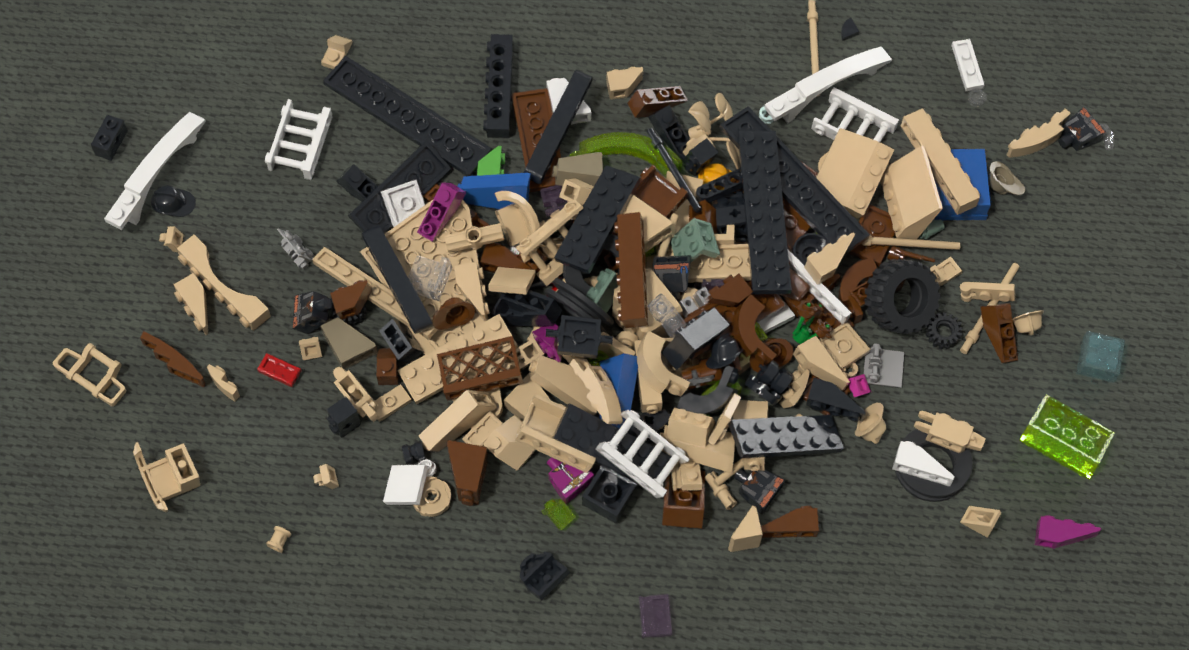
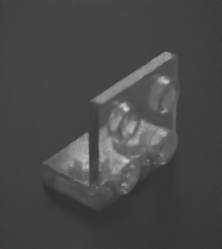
[408,256,453,301]

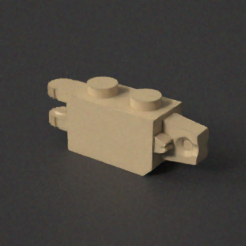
[333,367,379,422]
[914,411,986,453]

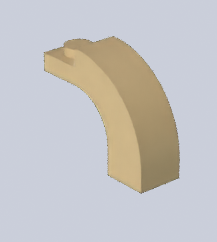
[637,331,690,397]

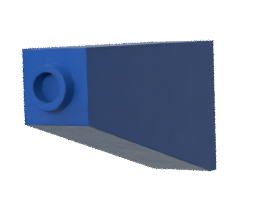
[457,173,530,209]
[600,353,638,429]

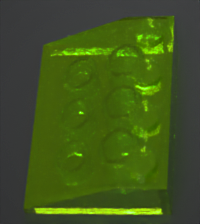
[1019,394,1115,479]

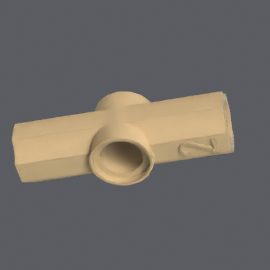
[445,223,504,253]

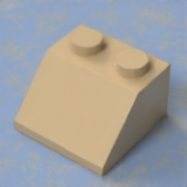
[667,408,715,447]

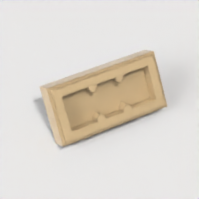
[374,384,412,422]
[462,411,503,446]

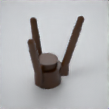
[887,246,935,262]

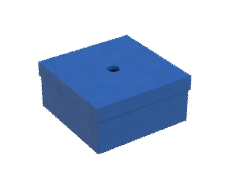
[933,149,991,220]

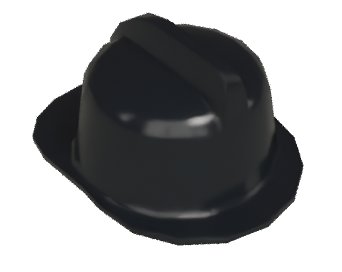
[151,185,196,217]
[706,333,743,369]

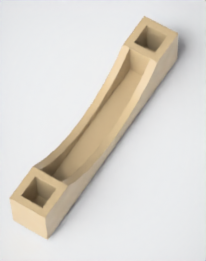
[177,235,271,331]

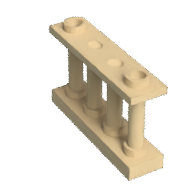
[516,199,583,286]

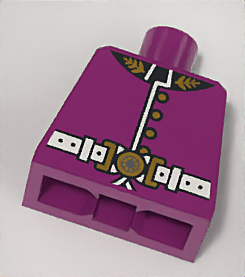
[547,457,594,505]

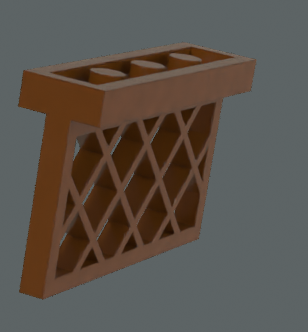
[437,336,524,401]

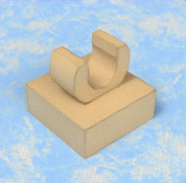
[159,226,184,252]
[299,337,322,360]
[313,464,339,489]

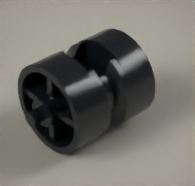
[756,360,793,395]

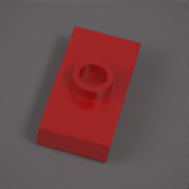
[257,353,301,387]

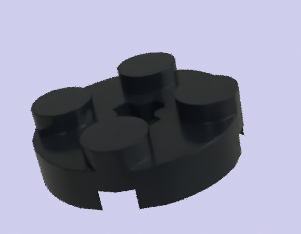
[744,374,782,406]

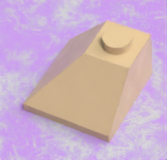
[483,415,535,471]

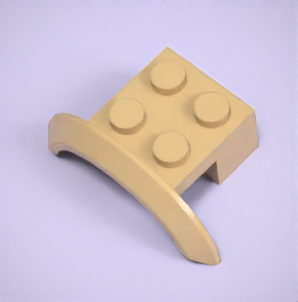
[494,191,540,263]
[133,442,200,512]

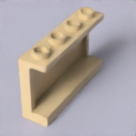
[515,394,596,473]

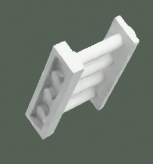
[811,87,899,142]
[265,99,332,180]
[595,410,689,498]

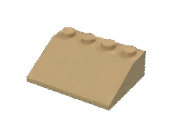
[816,128,894,219]
[880,146,943,240]

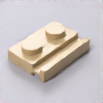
[671,461,702,491]

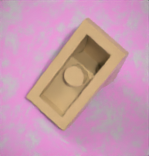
[321,35,352,69]

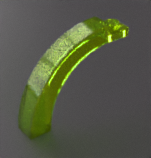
[569,132,682,178]

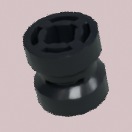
[401,441,425,464]

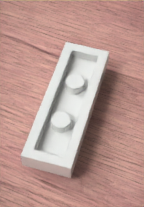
[952,39,984,91]

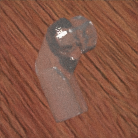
[1101,124,1114,150]

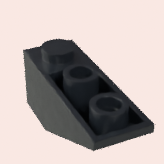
[648,105,689,162]
[336,164,378,202]
[806,378,866,422]

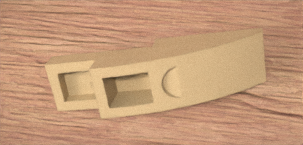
[1007,109,1071,158]
[570,358,623,424]

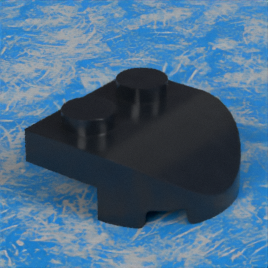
[519,551,570,601]

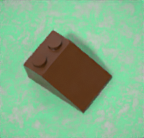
[662,471,705,528]

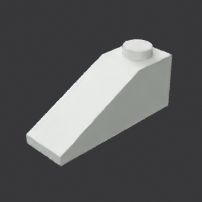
[892,441,954,486]

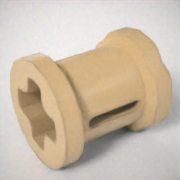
[266,526,291,552]

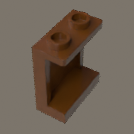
[633,165,688,219]

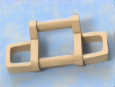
[53,343,126,406]

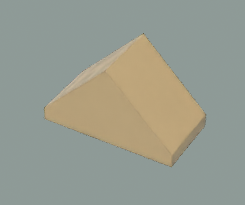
[960,506,1001,538]

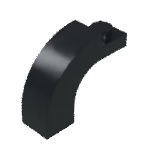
[677,365,739,414]

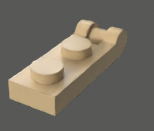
[960,282,1015,302]

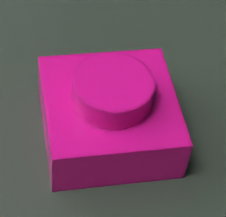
[848,374,870,397]

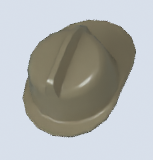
[988,162,1025,195]

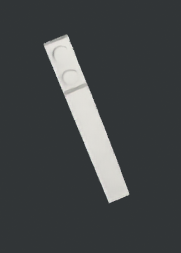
[764,47,892,123]
[104,112,206,230]

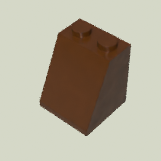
[447,440,488,506]

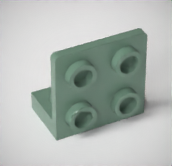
[670,218,720,263]
[586,268,619,313]

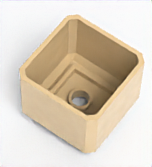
[612,268,683,340]

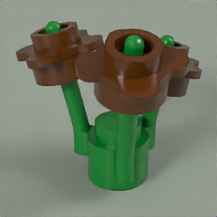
[792,300,832,344]

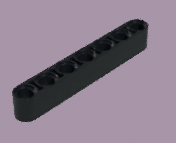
[524,70,593,185]
[361,225,433,334]

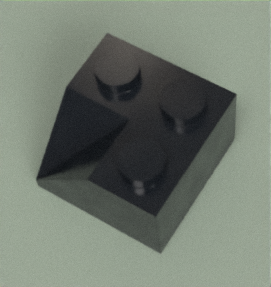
[582,464,637,524]

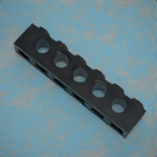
[483,34,513,138]

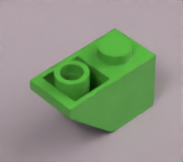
[477,146,505,176]

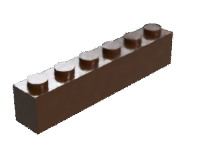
[614,212,648,328]

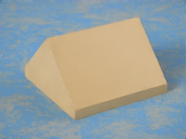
[728,506,762,552]

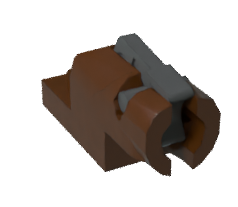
[681,357,742,390]

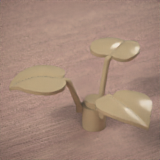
[688,93,741,169]

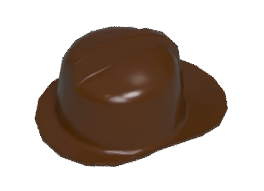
[432,297,475,330]
[749,338,793,373]

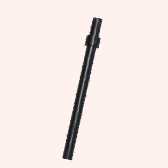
[647,128,702,213]

